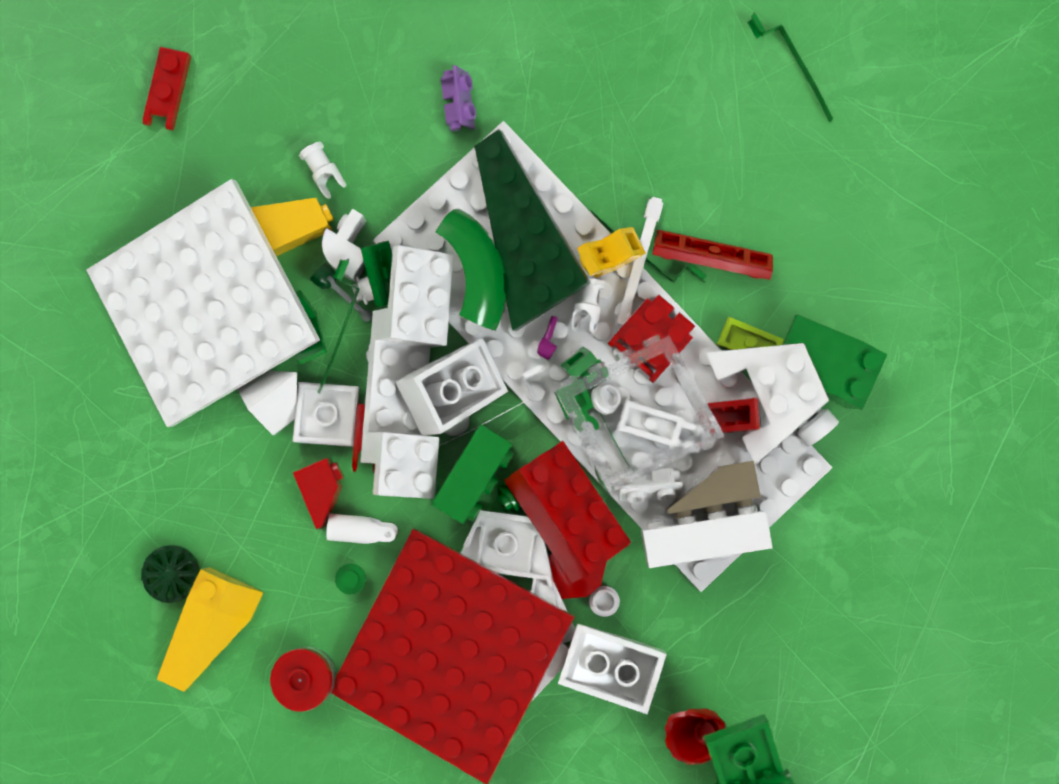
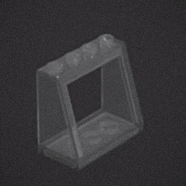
[555,334,725,493]

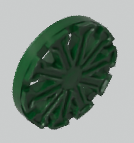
[141,545,200,603]

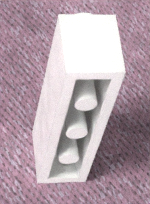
[640,506,772,568]

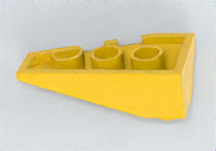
[157,567,264,692]

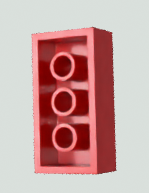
[504,441,632,583]

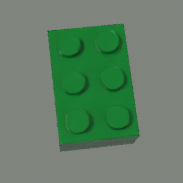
[431,424,515,524]

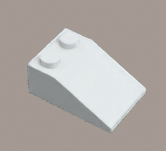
[396,338,508,436]
[558,623,667,714]

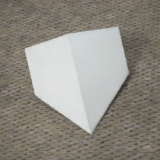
[238,370,297,435]

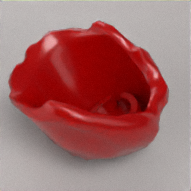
[664,708,726,765]

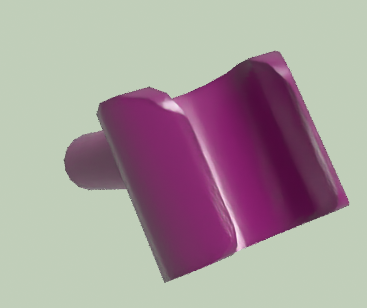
[537,316,558,360]

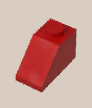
[293,458,344,529]

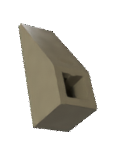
[665,460,761,519]

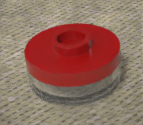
[270,646,337,712]

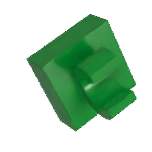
[560,346,598,384]

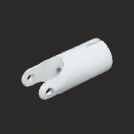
[326,513,398,544]

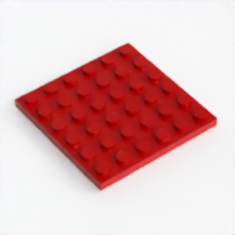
[330,529,575,784]

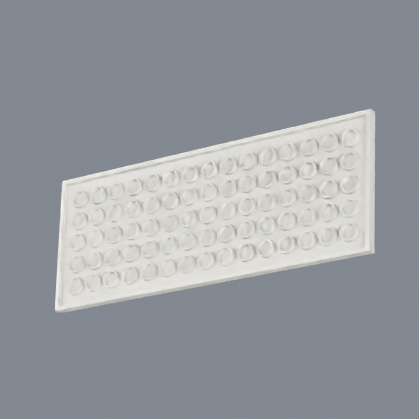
[373,121,833,592]

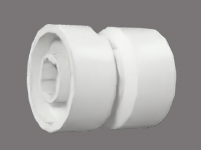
[798,408,839,446]

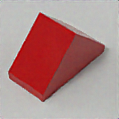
[704,398,760,434]

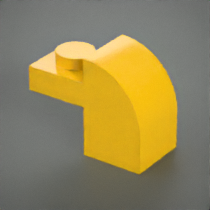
[577,227,646,278]

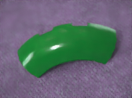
[435,208,506,331]

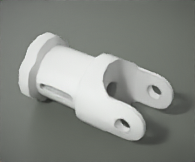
[299,142,346,199]
[571,278,605,334]

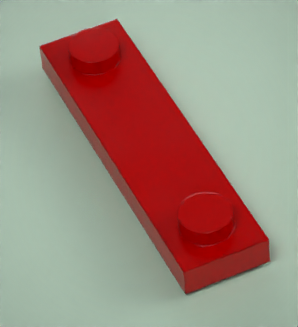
[652,230,773,280]

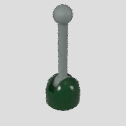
[310,262,373,322]

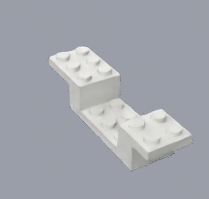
[360,245,454,499]

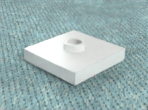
[293,382,360,447]

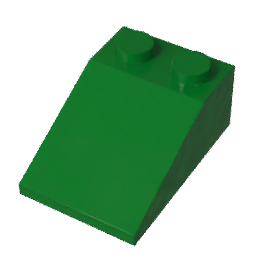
[782,315,888,410]

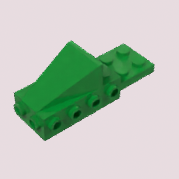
[703,714,794,784]

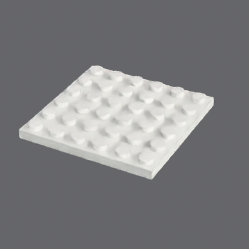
[86,179,320,427]

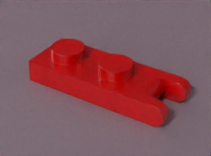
[142,47,192,131]

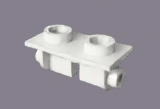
[618,468,682,503]

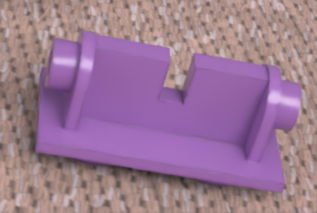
[441,65,476,131]

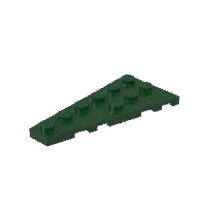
[474,129,591,331]

